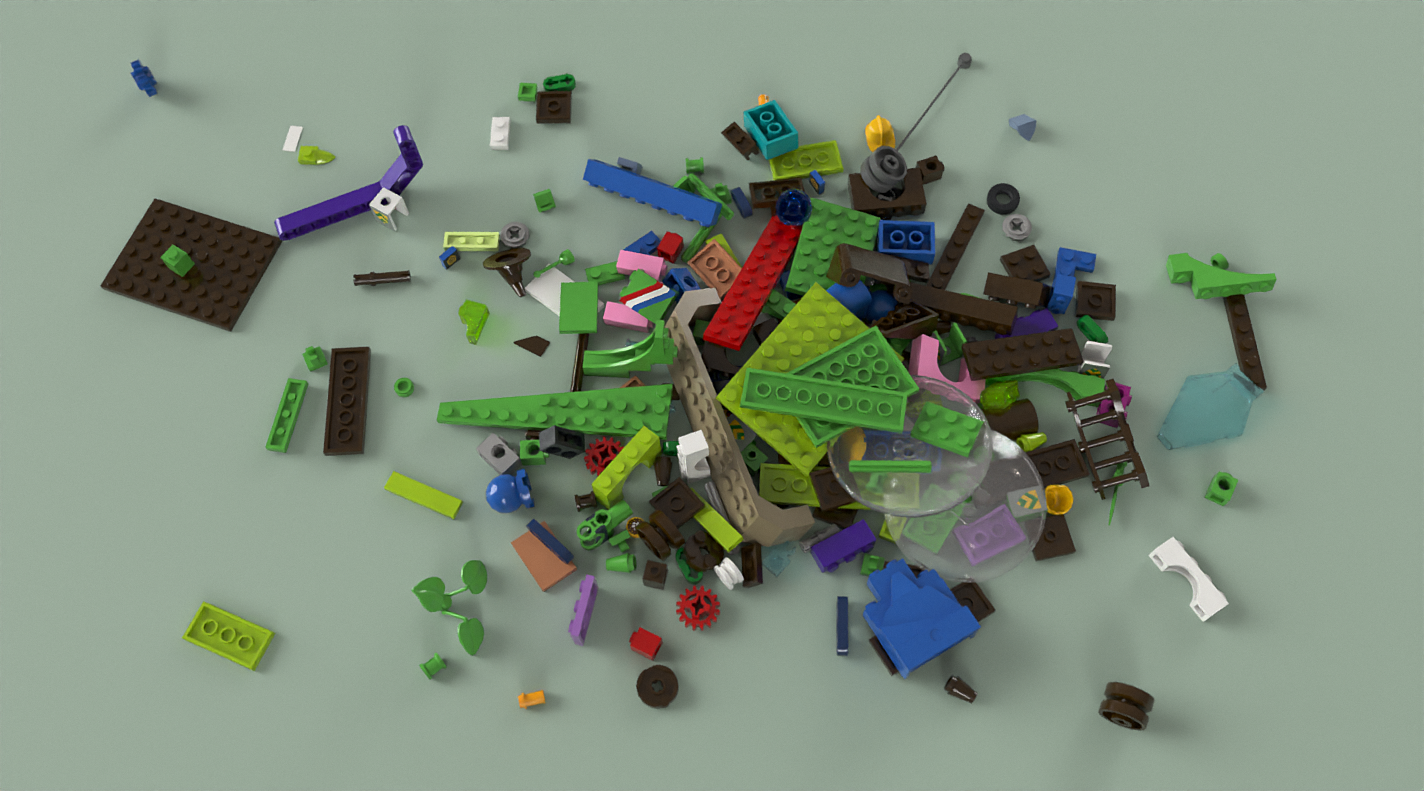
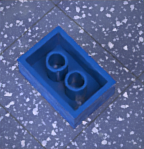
[877,220,935,265]

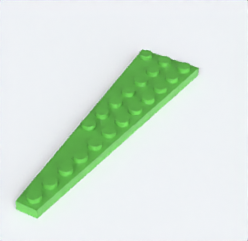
[437,384,673,440]

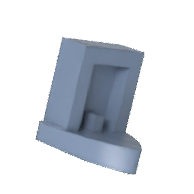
[1009,114,1036,141]
[617,157,643,174]

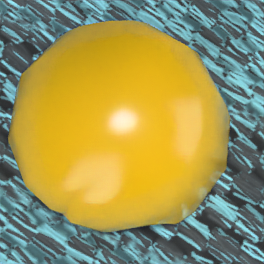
[1042,484,1074,515]

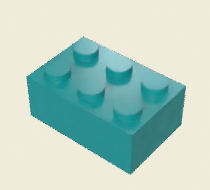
[743,100,799,160]

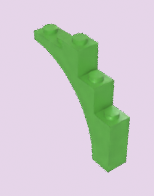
[583,320,678,378]

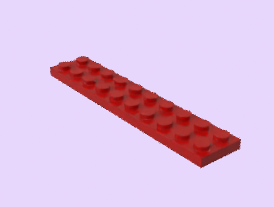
[703,214,804,351]

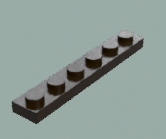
[926,203,985,290]
[1223,294,1267,392]

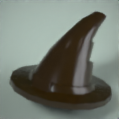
[483,248,531,298]

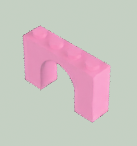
[603,250,667,333]
[908,334,986,406]

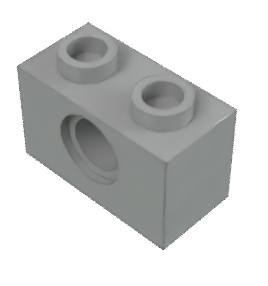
[476,433,522,475]

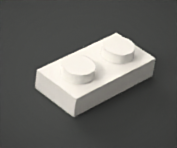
[490,117,511,150]

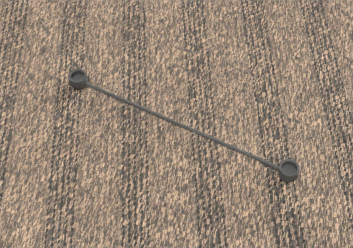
[896,53,972,151]

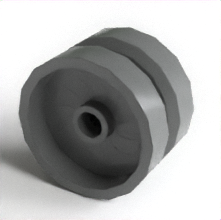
[860,146,907,193]

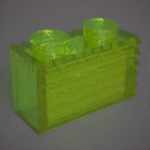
[980,380,1020,410]

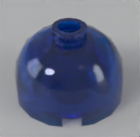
[776,188,812,226]

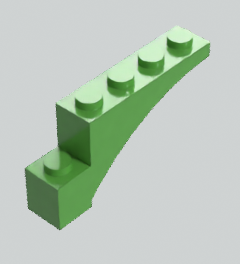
[1166,253,1277,299]

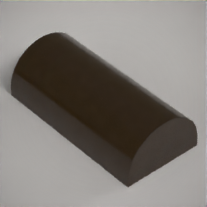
[961,398,1039,451]

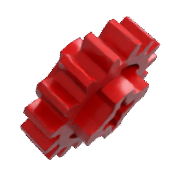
[584,436,624,477]
[676,586,720,631]

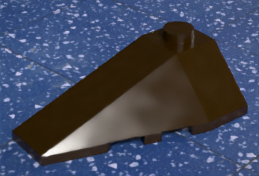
[871,299,939,339]

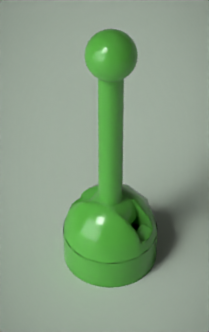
[533,249,575,278]

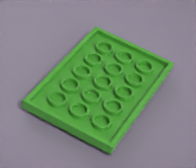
[785,197,881,296]
[786,326,919,448]

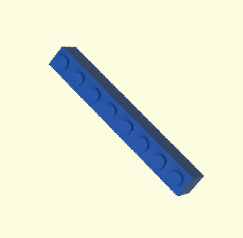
[583,159,722,227]

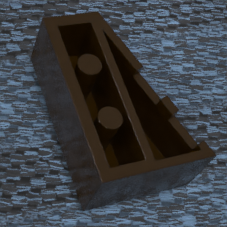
[983,272,1051,309]

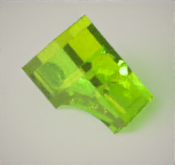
[458,299,490,345]

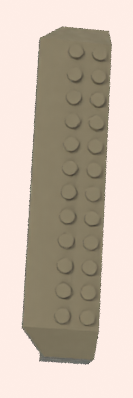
[665,288,815,547]

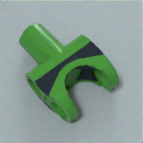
[577,499,633,551]

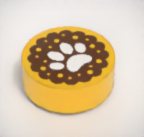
[626,517,644,538]

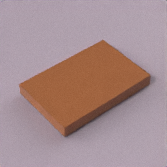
[687,239,742,301]
[511,521,577,592]

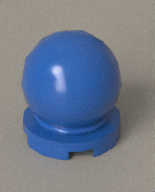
[856,286,899,324]
[486,469,535,513]

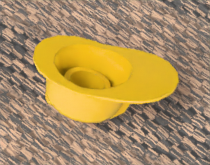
[865,115,895,152]

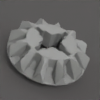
[1002,214,1032,241]
[500,222,529,248]

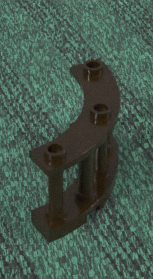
[1065,379,1150,500]

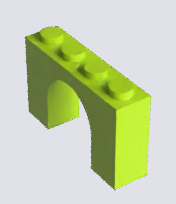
[591,426,662,510]

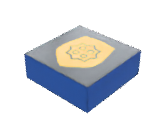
[809,170,825,195]
[439,246,460,270]

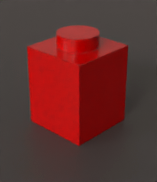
[657,231,684,264]
[629,627,663,661]

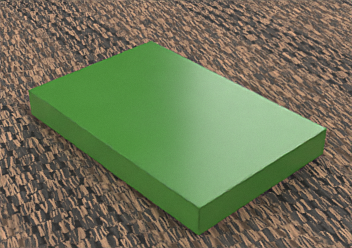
[559,282,598,334]

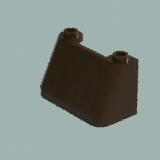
[826,243,912,305]

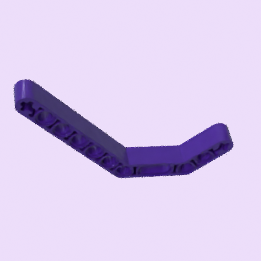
[274,125,423,241]

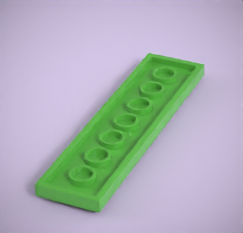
[740,368,908,433]

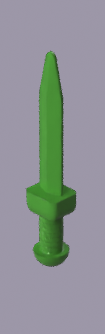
[1109,462,1127,526]

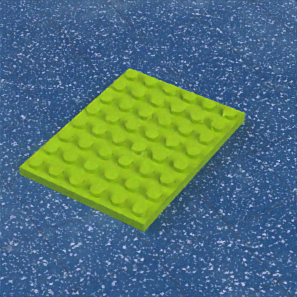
[716,282,904,476]

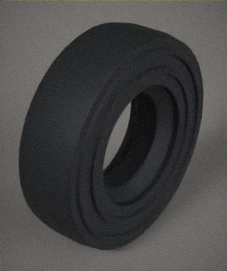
[987,183,1020,215]

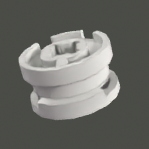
[714,557,744,590]

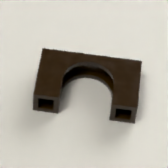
[847,168,926,219]
[701,335,769,378]

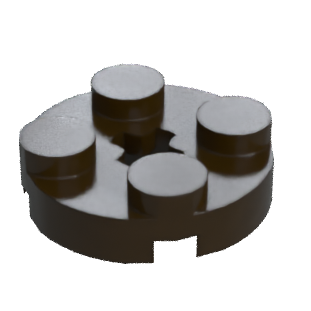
[683,531,724,572]
[636,665,679,709]

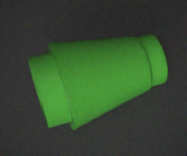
[606,553,637,573]

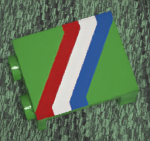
[619,269,679,324]

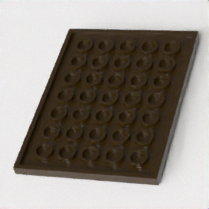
[100,198,282,332]

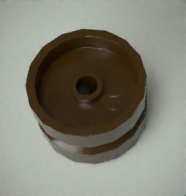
[635,509,685,561]
[1098,682,1155,731]

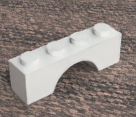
[676,430,710,484]
[1149,537,1229,622]

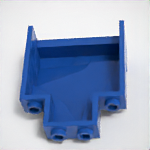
[863,558,981,679]

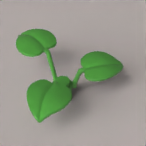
[411,560,487,656]

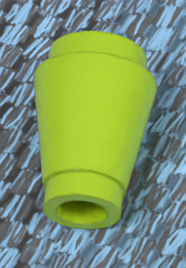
[1016,432,1047,453]

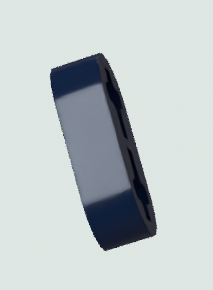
[730,187,753,219]

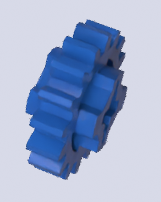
[131,59,158,97]

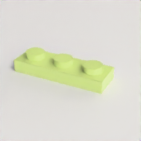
[443,232,500,251]

